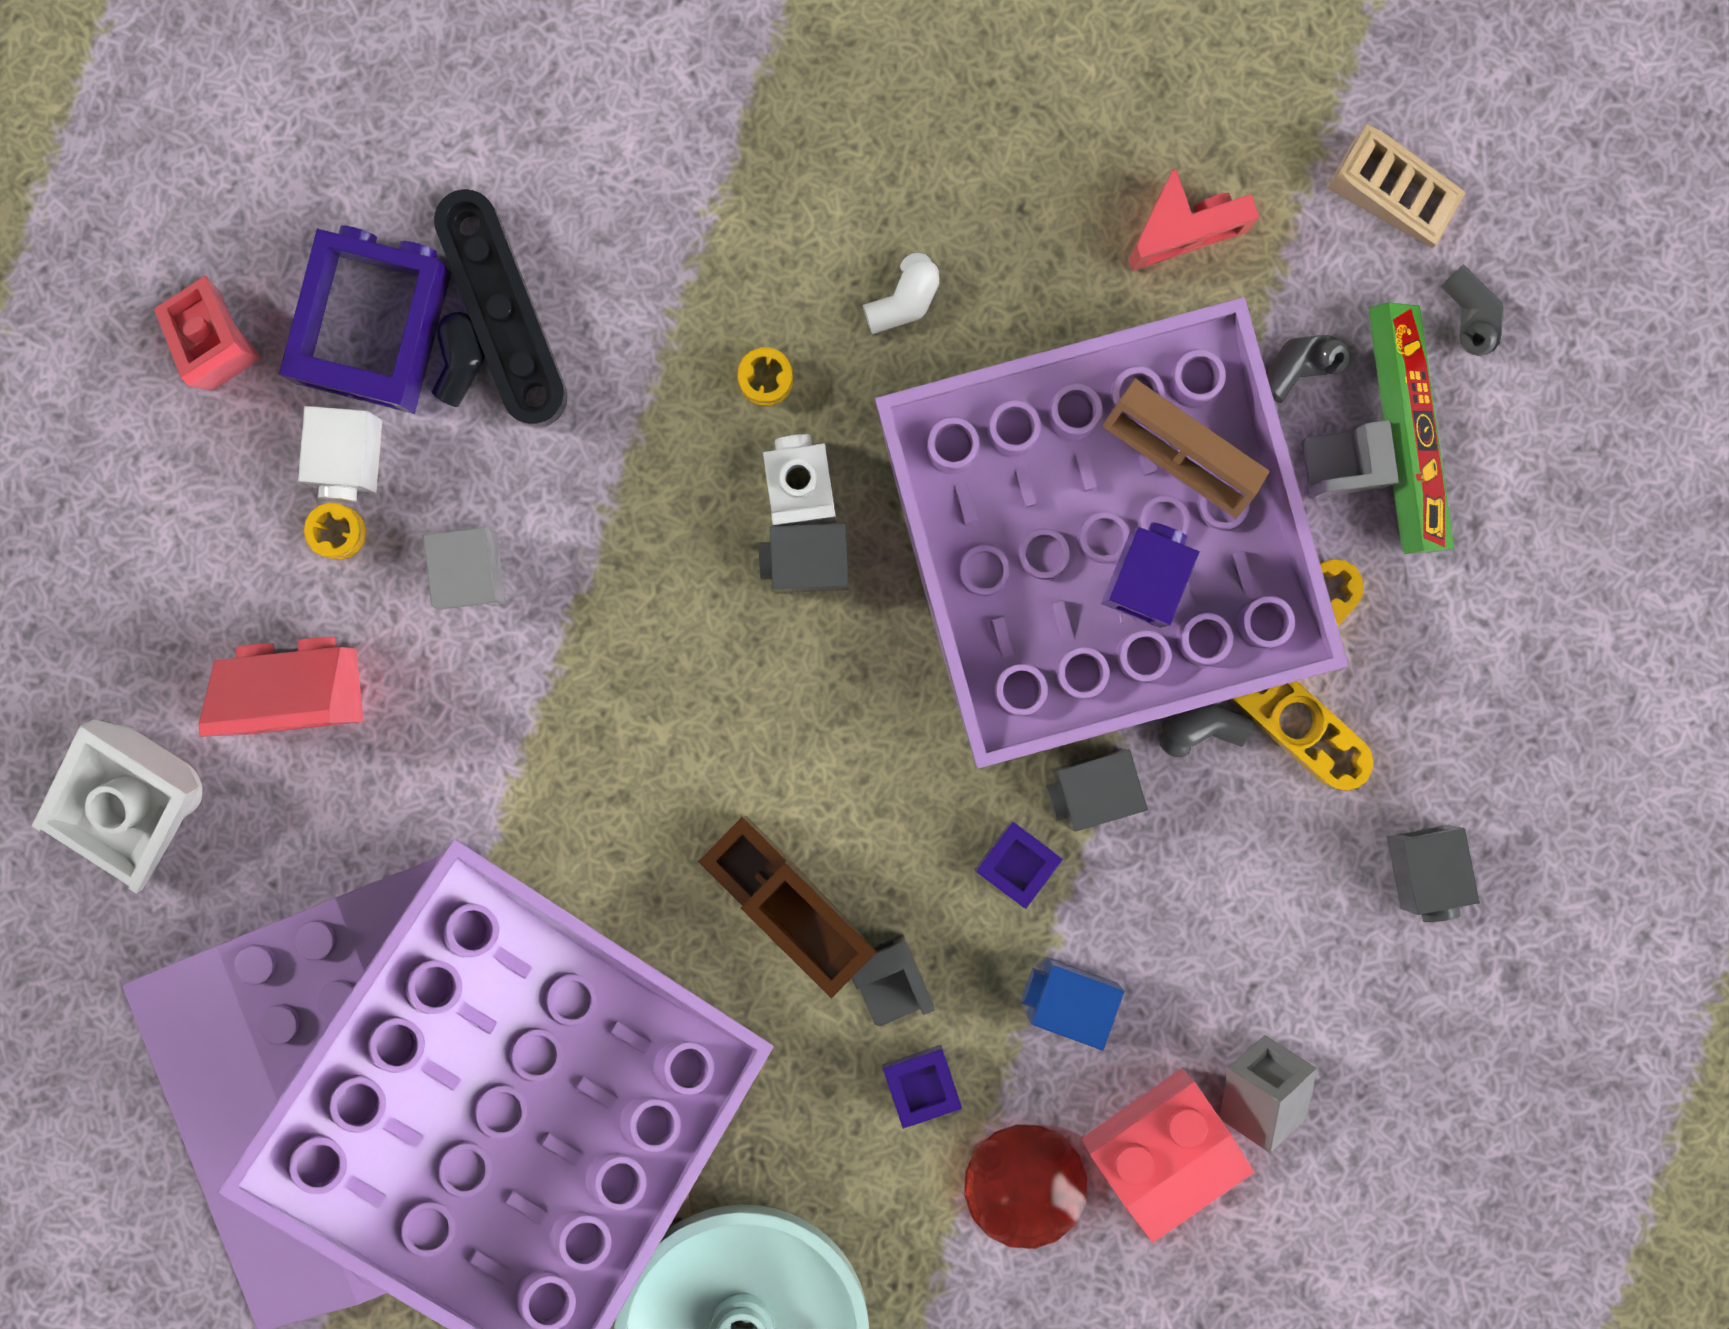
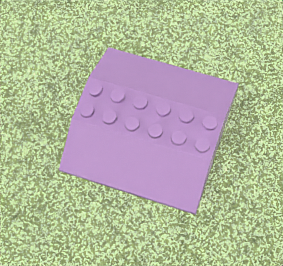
[875,297,1349,769]
[217,839,774,1329]
[122,845,470,1329]

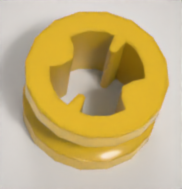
[737,347,793,406]
[304,502,367,560]

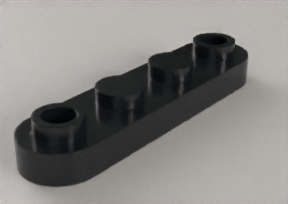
[434,189,568,428]

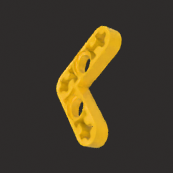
[1229,559,1374,791]

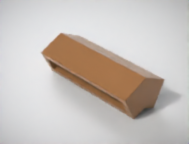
[1102,379,1270,518]

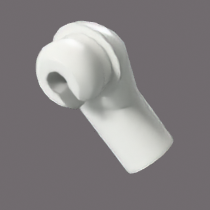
[863,253,939,335]

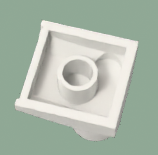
[31,719,202,893]

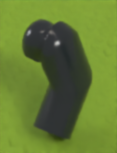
[431,312,485,407]

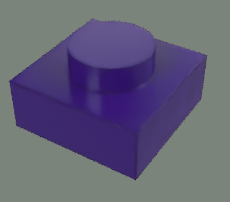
[974,820,1063,909]
[882,1045,962,1129]

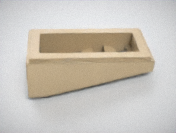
[1326,123,1466,248]

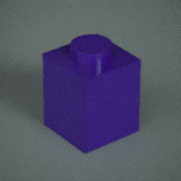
[1101,522,1200,628]

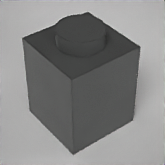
[759,523,849,593]
[1045,748,1148,832]
[1386,825,1480,922]

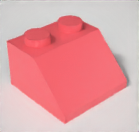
[198,637,364,737]
[1081,1068,1255,1243]

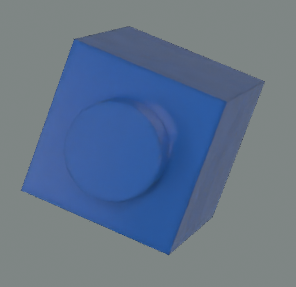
[1021,957,1125,1051]

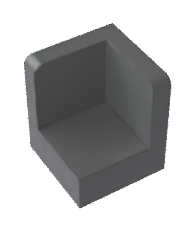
[852,934,935,1026]

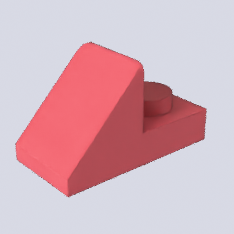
[1128,168,1260,271]
[154,275,262,391]

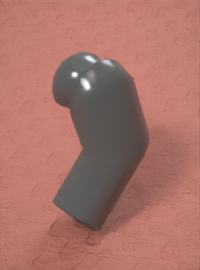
[1440,264,1504,356]
[1266,335,1350,403]
[1159,704,1253,757]

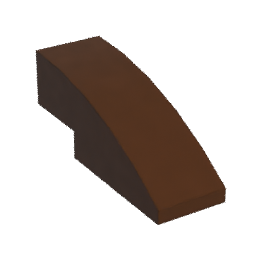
[698,816,877,999]

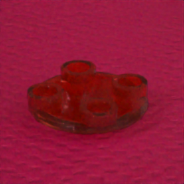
[964,1124,1087,1249]

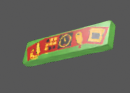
[1369,302,1454,554]

